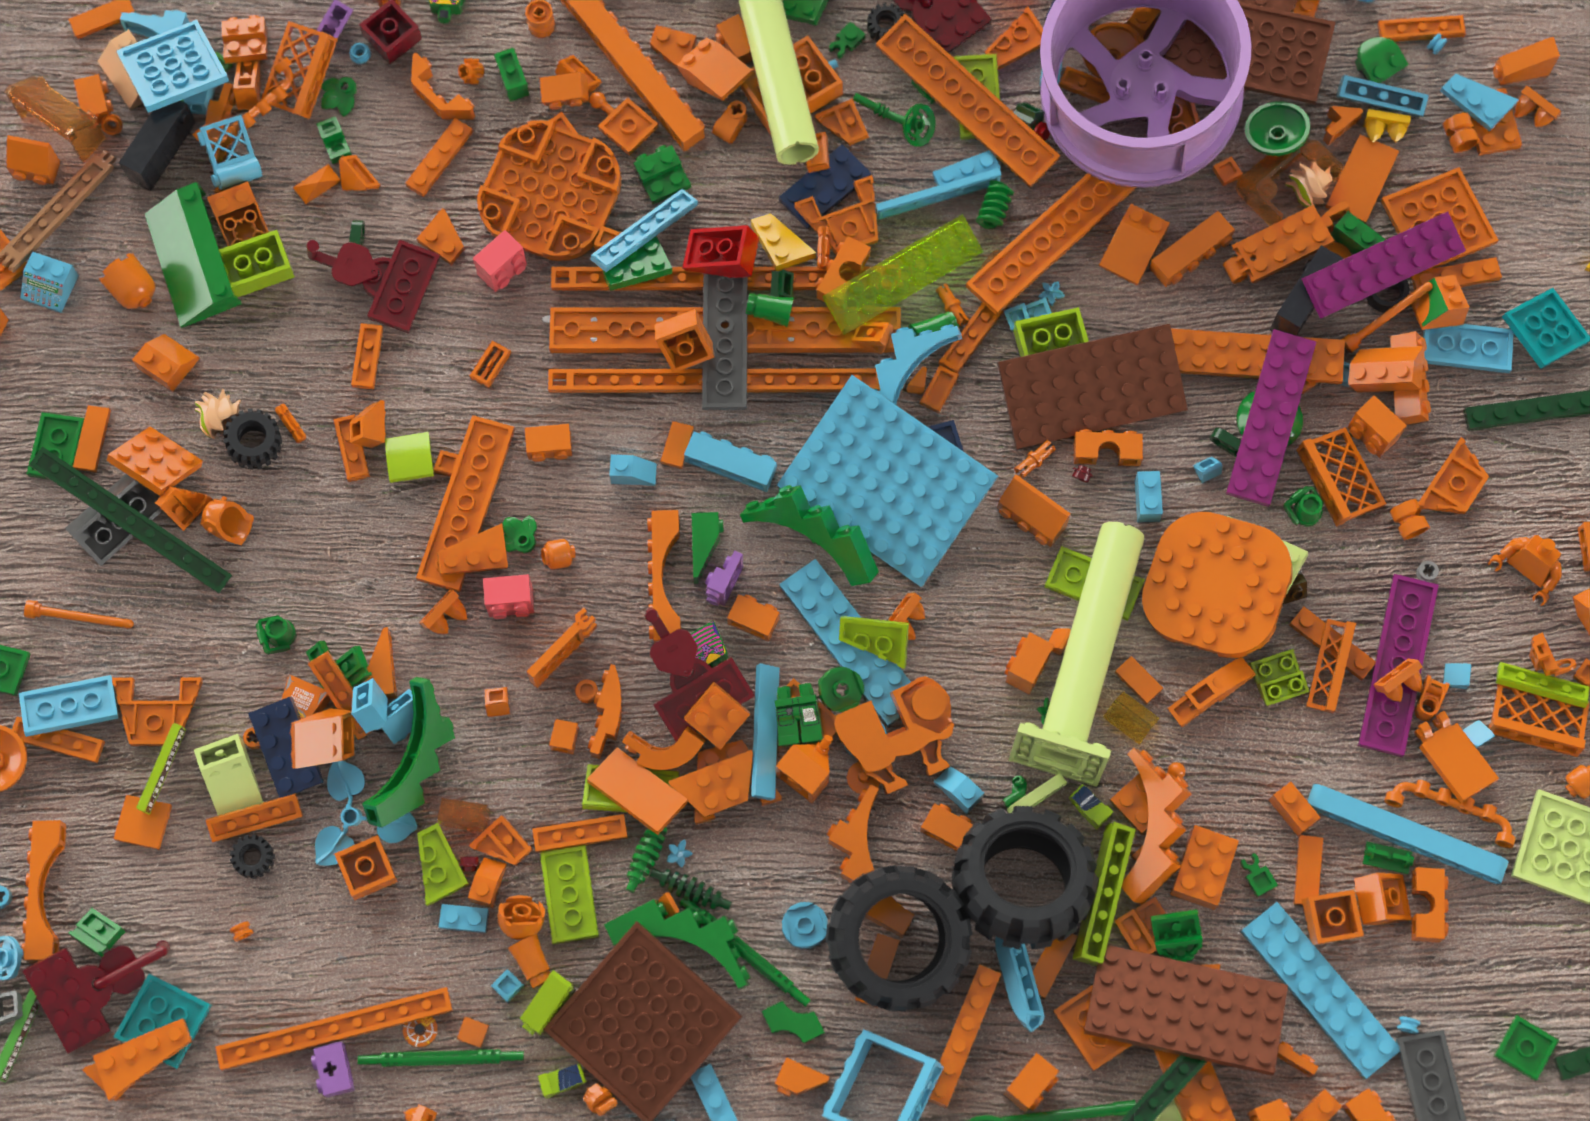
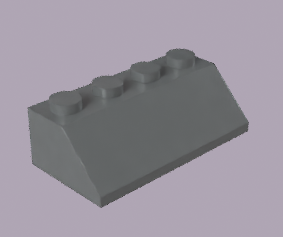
[64,474,162,566]

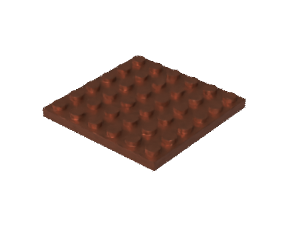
[543,921,743,1121]

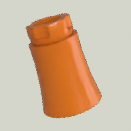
[508,934,550,989]

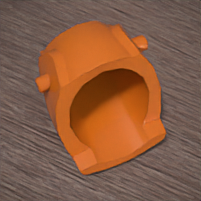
[200,496,254,545]

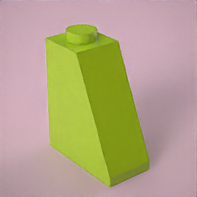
[520,970,576,1036]

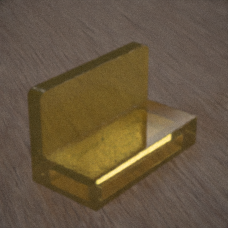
[1103,692,1159,745]

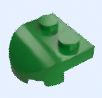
[1355,37,1409,83]
[1151,909,1203,962]

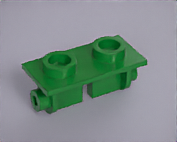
[1362,841,1414,874]

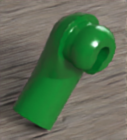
[1002,775,1027,808]

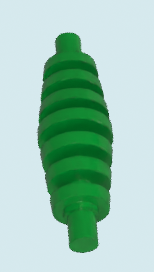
[626,827,668,893]

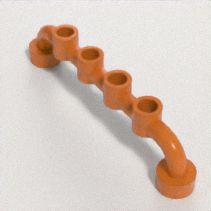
[192,56,294,146]
[1384,780,1516,849]

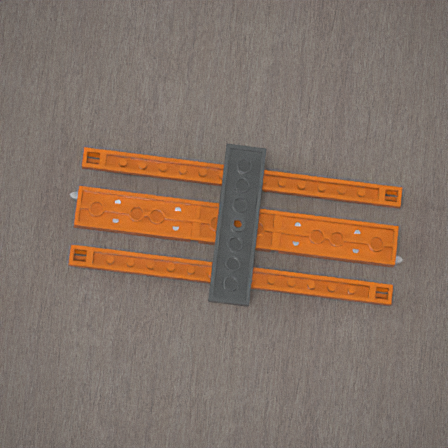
[542,266,902,410]

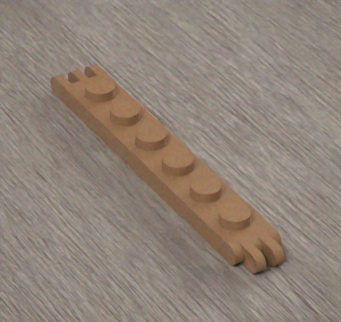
[0,150,116,273]

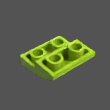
[385,432,434,483]
[1249,649,1309,706]

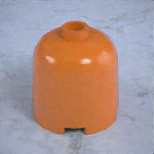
[99,253,156,309]

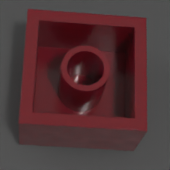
[359,0,422,64]

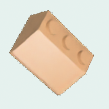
[98,30,143,110]

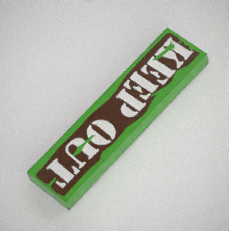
[0,988,41,1083]

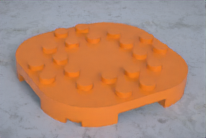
[477,120,622,261]
[1142,512,1293,658]

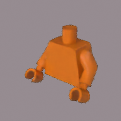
[1488,535,1562,606]

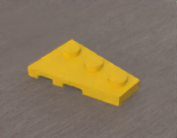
[751,213,816,271]

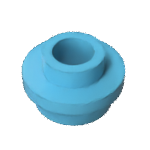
[349,43,371,64]

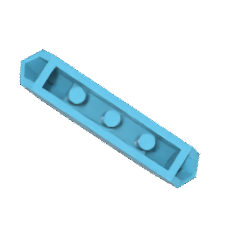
[995,937,1045,1032]

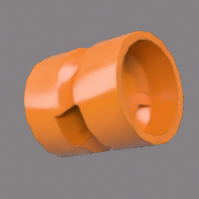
[525,0,555,38]
[1442,113,1480,153]
[1390,499,1430,540]

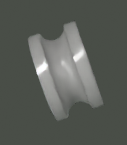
[1416,561,1439,582]

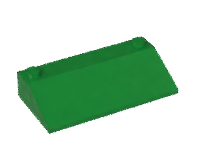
[144,182,242,328]

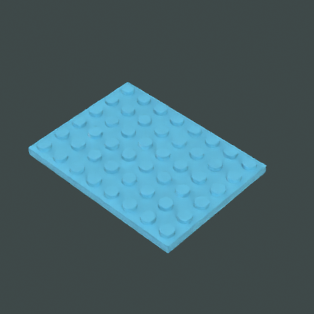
[777,375,999,587]

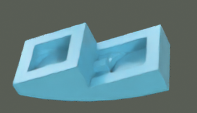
[1004,297,1052,331]

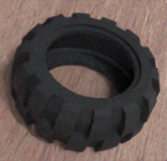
[952,806,1098,950]
[826,865,973,1012]

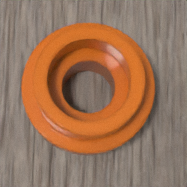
[101,114,123,135]

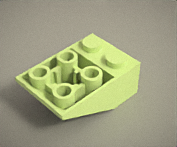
[194,734,264,815]

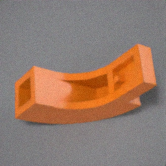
[622,726,707,770]

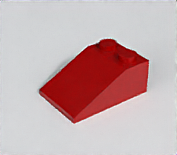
[682,225,759,278]

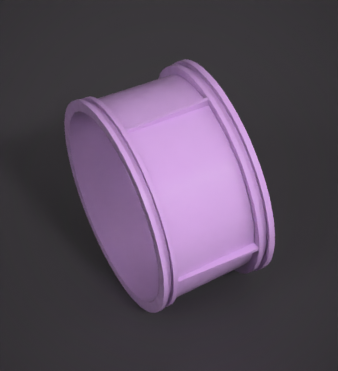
[1040,0,1251,188]

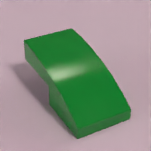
[316,116,352,164]

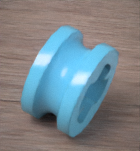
[1427,33,1448,55]
[1397,1016,1421,1034]

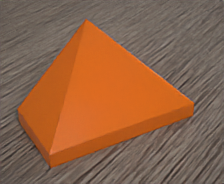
[339,155,381,190]
[293,164,341,205]

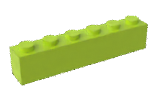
[1072,822,1136,966]

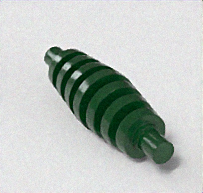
[650,868,732,911]

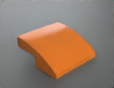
[1115,897,1167,955]

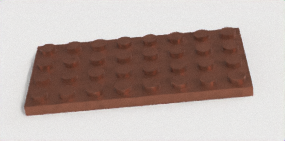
[1163,1,1336,104]
[997,324,1188,449]
[1084,945,1288,1076]

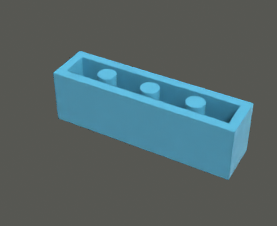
[1336,75,1429,117]
[684,431,777,492]

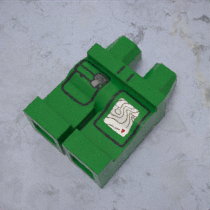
[774,683,824,747]

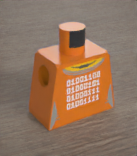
[281,675,331,719]

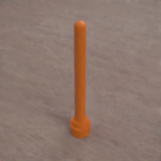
[1341,282,1433,353]
[24,600,134,628]

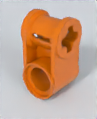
[712,101,747,144]
[1414,675,1450,721]

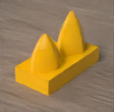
[1363,109,1411,142]

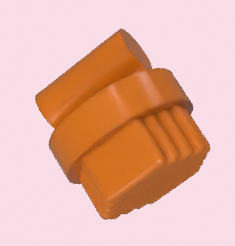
[583,1083,618,1116]

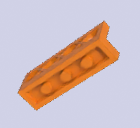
[1306,619,1356,714]

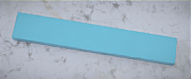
[875,168,1001,220]
[591,189,698,272]
[751,663,780,801]

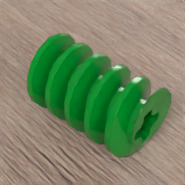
[976,180,1014,229]

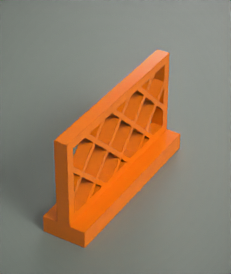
[261,21,338,120]
[1296,427,1386,527]
[1488,684,1590,757]

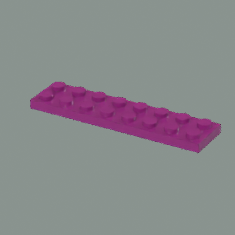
[1302,211,1466,319]
[1226,329,1316,507]
[1357,574,1439,757]

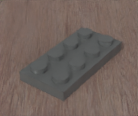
[1396,1030,1466,1121]

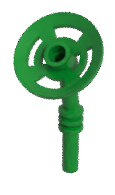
[853,93,936,147]

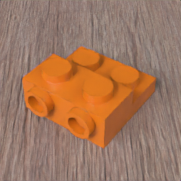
[222,15,267,64]

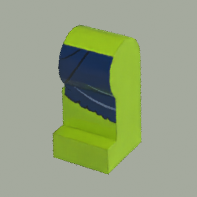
[1068,784,1114,830]
[538,1064,586,1099]

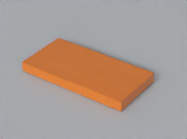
[1325,134,1399,224]
[587,747,688,835]

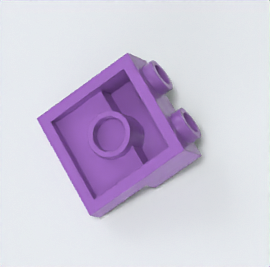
[705,550,743,606]

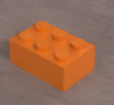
[1170,825,1239,910]

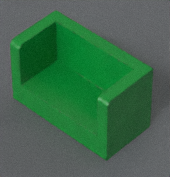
[494,47,529,102]

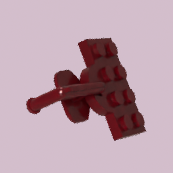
[893,0,992,53]
[306,239,440,334]
[645,607,755,742]
[22,940,170,1054]

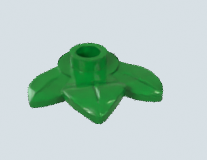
[321,77,357,117]
[503,515,537,553]

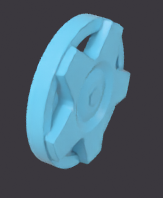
[0,936,24,980]

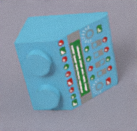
[21,252,79,313]

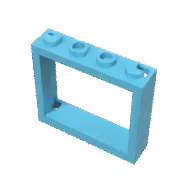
[822,1029,943,1121]

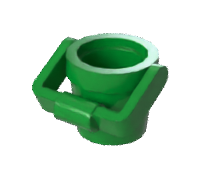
[1283,486,1324,527]
[256,615,296,655]

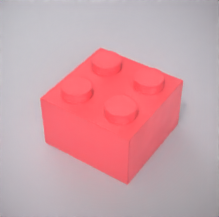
[473,230,527,292]
[483,574,535,619]

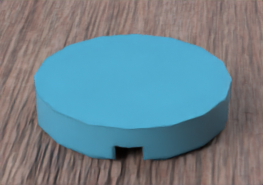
[782,902,828,949]

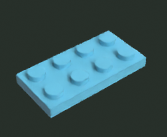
[1423,324,1514,373]
[19,675,119,737]

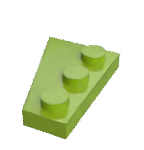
[839,616,909,669]
[417,823,469,907]

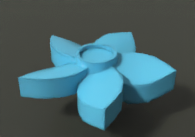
[1038,281,1065,306]
[667,840,693,868]

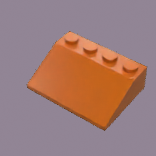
[740,36,843,135]

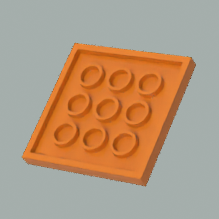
[1381,167,1499,273]

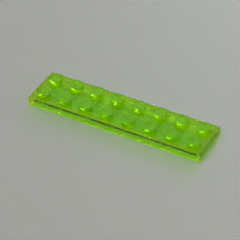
[822,214,984,335]

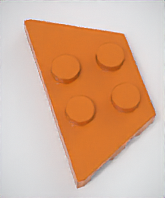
[1418,437,1489,514]
[668,750,753,817]

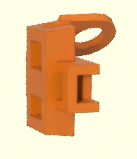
[1529,632,1577,676]

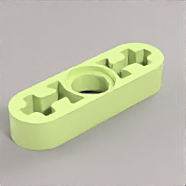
[1006,773,1068,813]

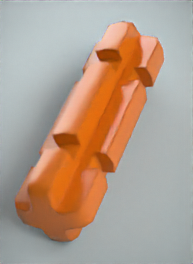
[817,226,830,269]
[275,404,307,443]

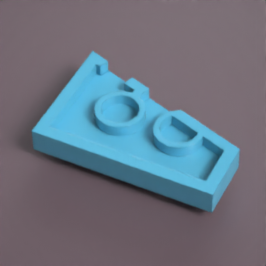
[1440,74,1519,132]

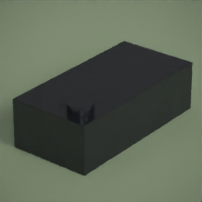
[118,101,196,191]
[1270,245,1344,336]

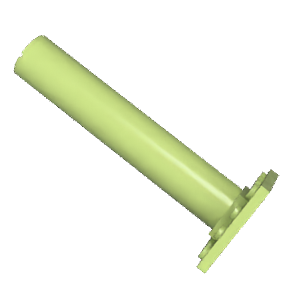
[738,0,819,165]
[1008,522,1144,787]

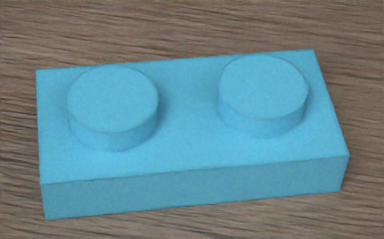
[439,904,489,933]

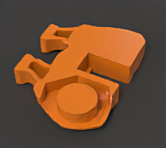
[834,676,954,794]

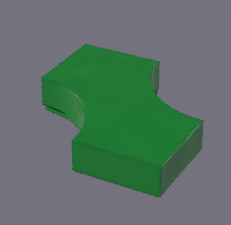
[761,1001,825,1044]

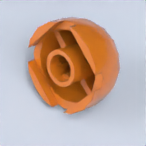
[498,895,545,940]

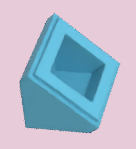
[1193,456,1223,483]

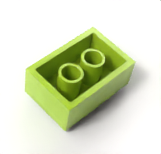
[219,230,295,297]
[1013,307,1089,357]

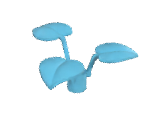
[315,761,417,866]

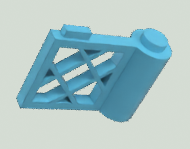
[197,115,262,190]

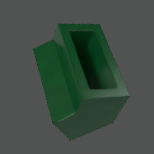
[1014,102,1045,131]
[770,270,794,297]

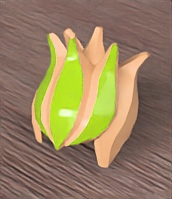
[1285,158,1333,208]
[195,389,241,439]

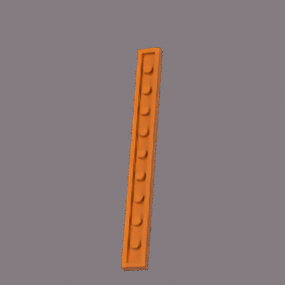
[215,987,453,1071]

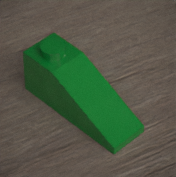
[691,512,724,584]

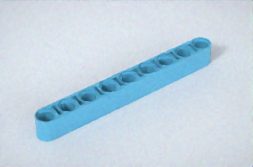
[1307,784,1509,884]

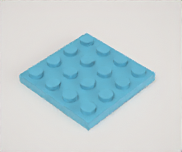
[117,20,229,113]

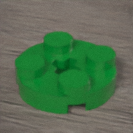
[818,667,864,713]

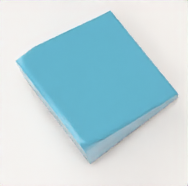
[1443,663,1471,689]
[1463,720,1495,748]

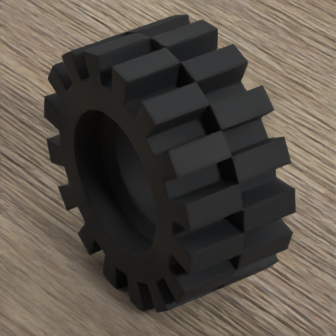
[867,2,904,42]
[230,834,275,879]

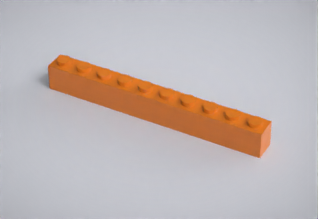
[561,0,705,152]

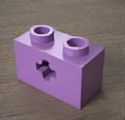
[312,0,353,43]
[311,1042,355,1098]

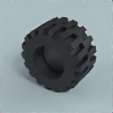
[223,409,282,470]

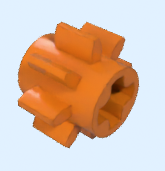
[458,58,485,85]

